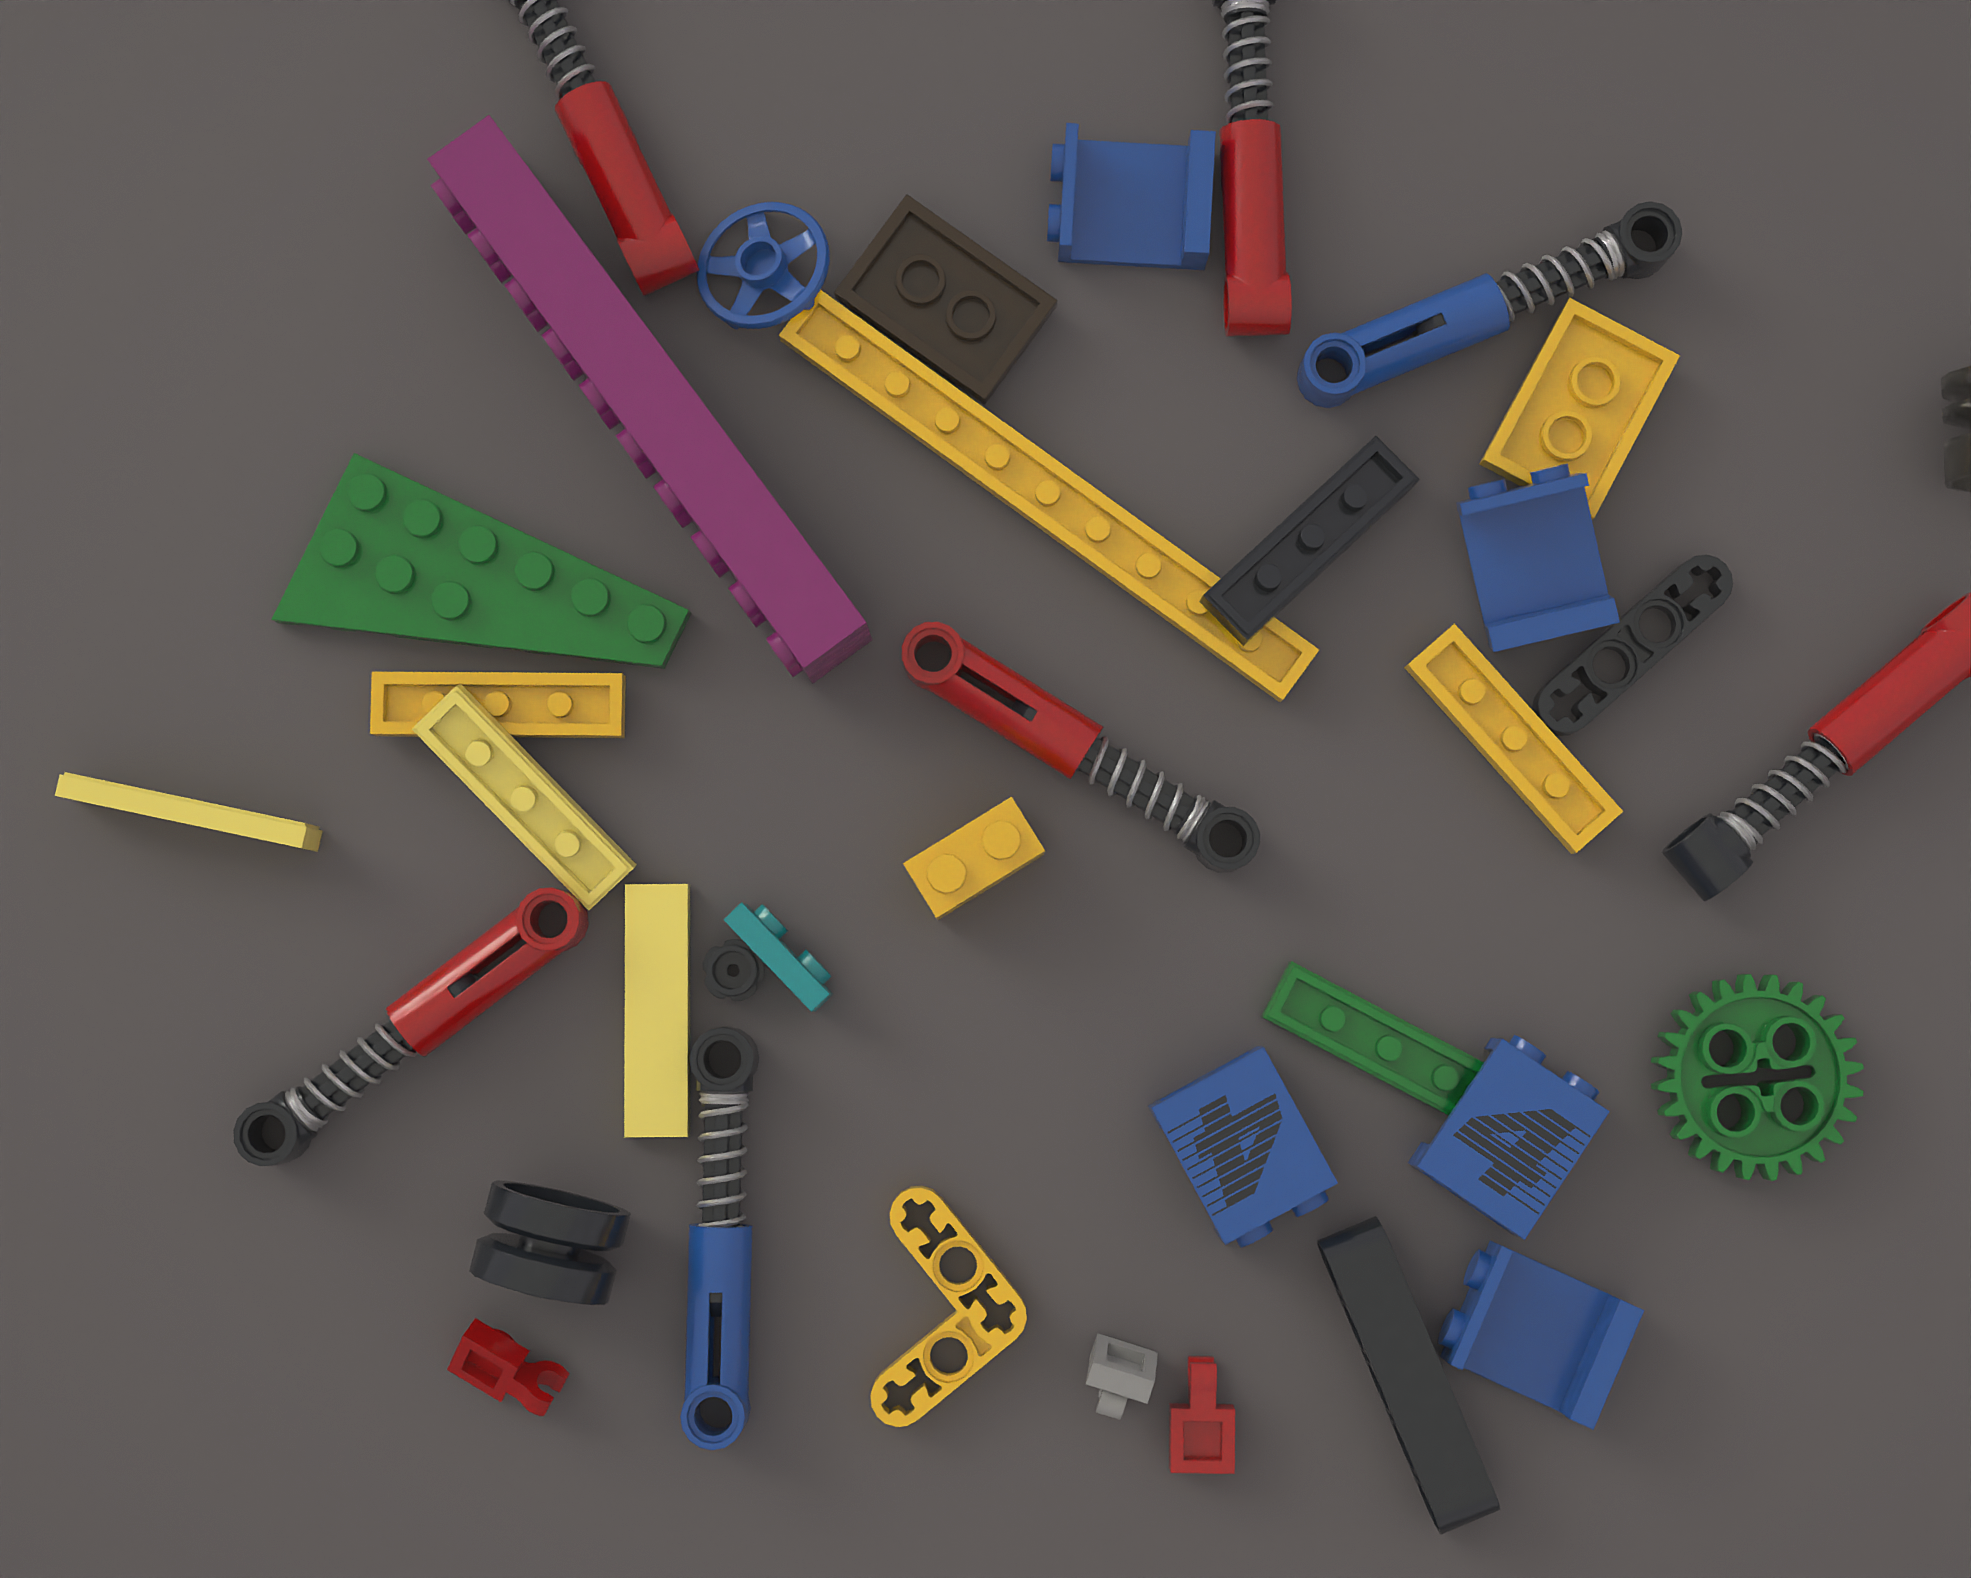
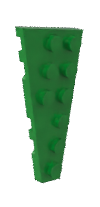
[271,453,692,669]

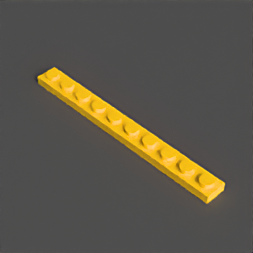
[779,289,1319,703]

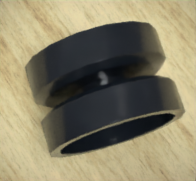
[469,1180,631,1305]

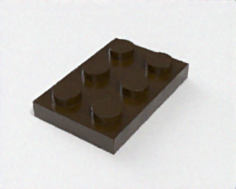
[834,194,1057,405]

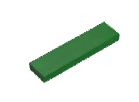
[1261,961,1484,1116]

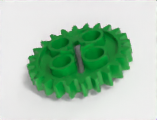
[1651,974,1864,1181]

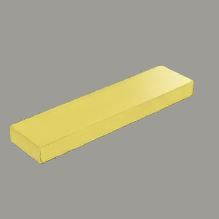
[412,684,637,910]
[55,772,323,852]
[624,884,690,1138]

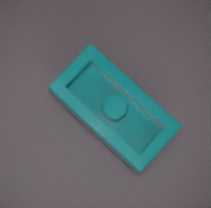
[723,902,833,1012]

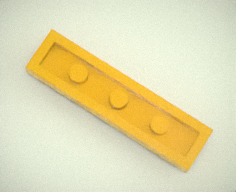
[1404,623,1623,854]
[370,671,626,738]

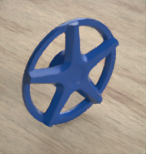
[696,202,830,330]

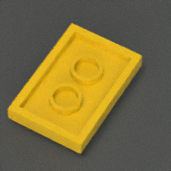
[1479,298,1680,519]

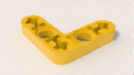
[870,1186,1027,1427]

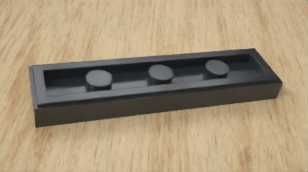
[1199,436,1420,646]

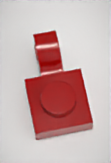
[447,1318,570,1416]
[1169,1356,1235,1474]

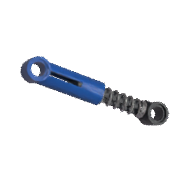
[1297,201,1682,408]
[680,1027,759,1450]

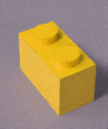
[903,797,1045,920]

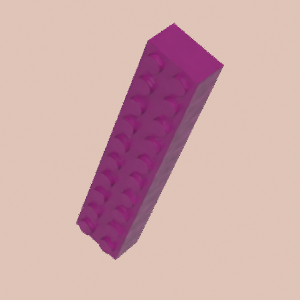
[427,115,872,684]

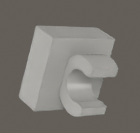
[1086,1333,1158,1420]

